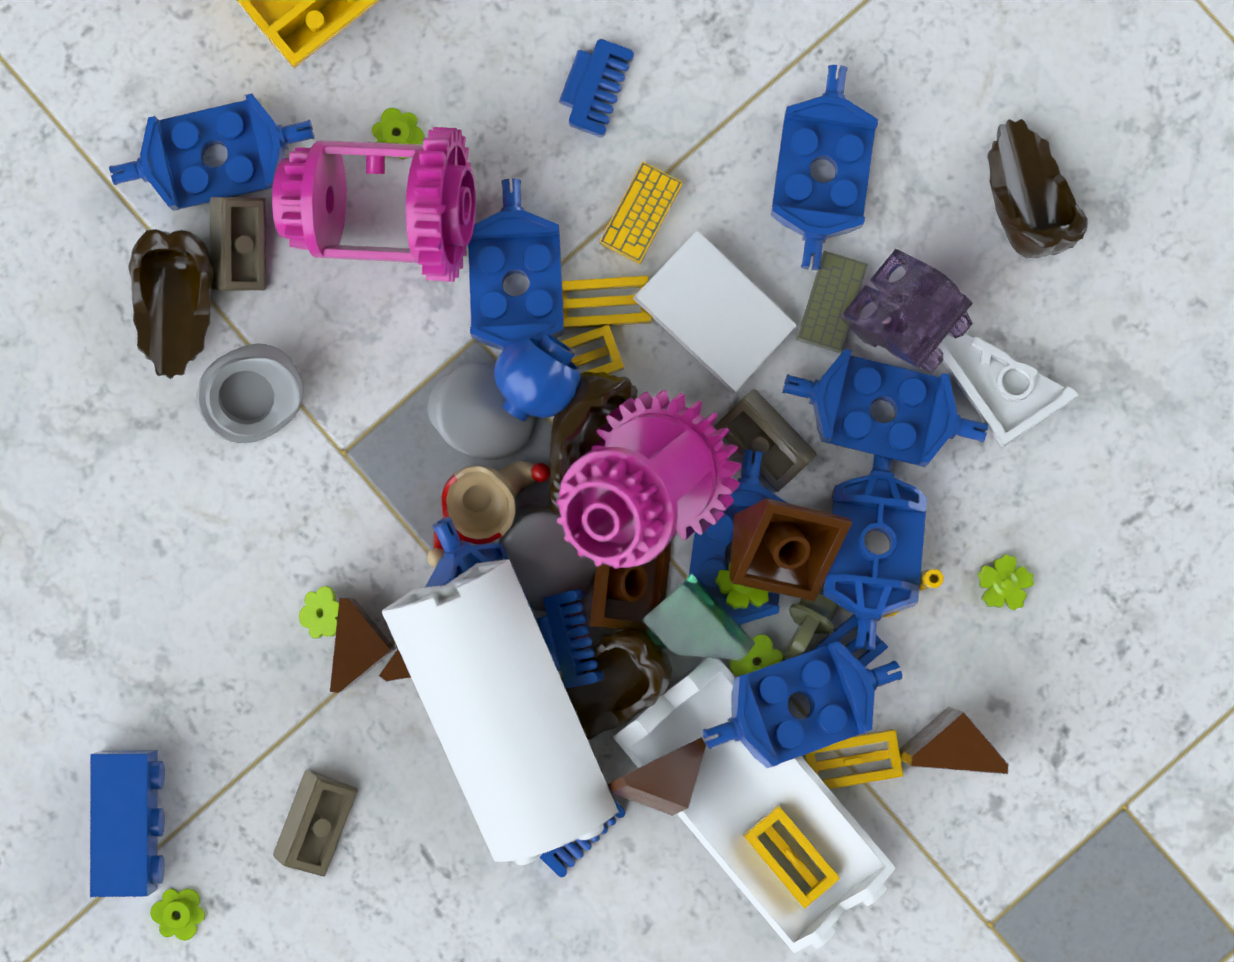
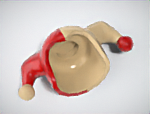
[427,461,550,567]

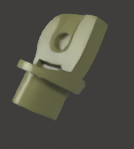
[783,593,839,660]

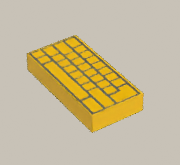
[599,161,683,265]

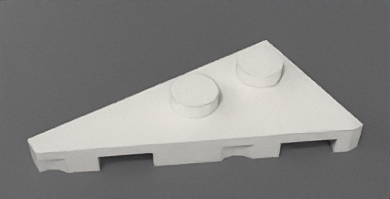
[910,308,1079,448]

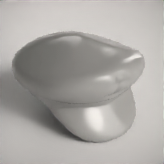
[196,343,304,443]
[428,363,537,460]
[498,505,596,612]

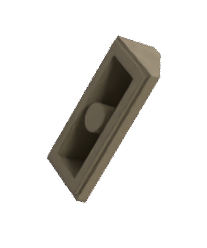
[210,197,266,291]
[714,389,817,493]
[273,770,358,877]

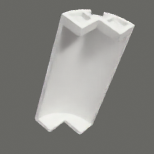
[382,559,619,865]
[613,652,896,953]

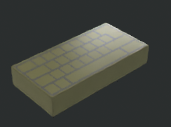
[796,251,868,353]

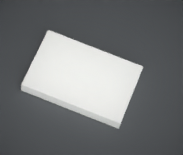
[633,230,797,393]

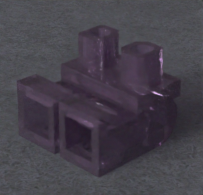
[840,248,973,373]

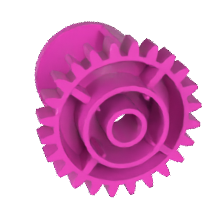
[272,127,476,282]
[557,390,741,568]

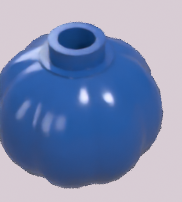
[494,333,581,422]

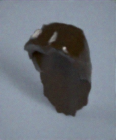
[987,119,1088,259]
[128,229,214,379]
[549,372,638,516]
[561,628,672,740]

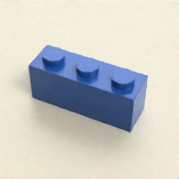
[90,750,165,897]

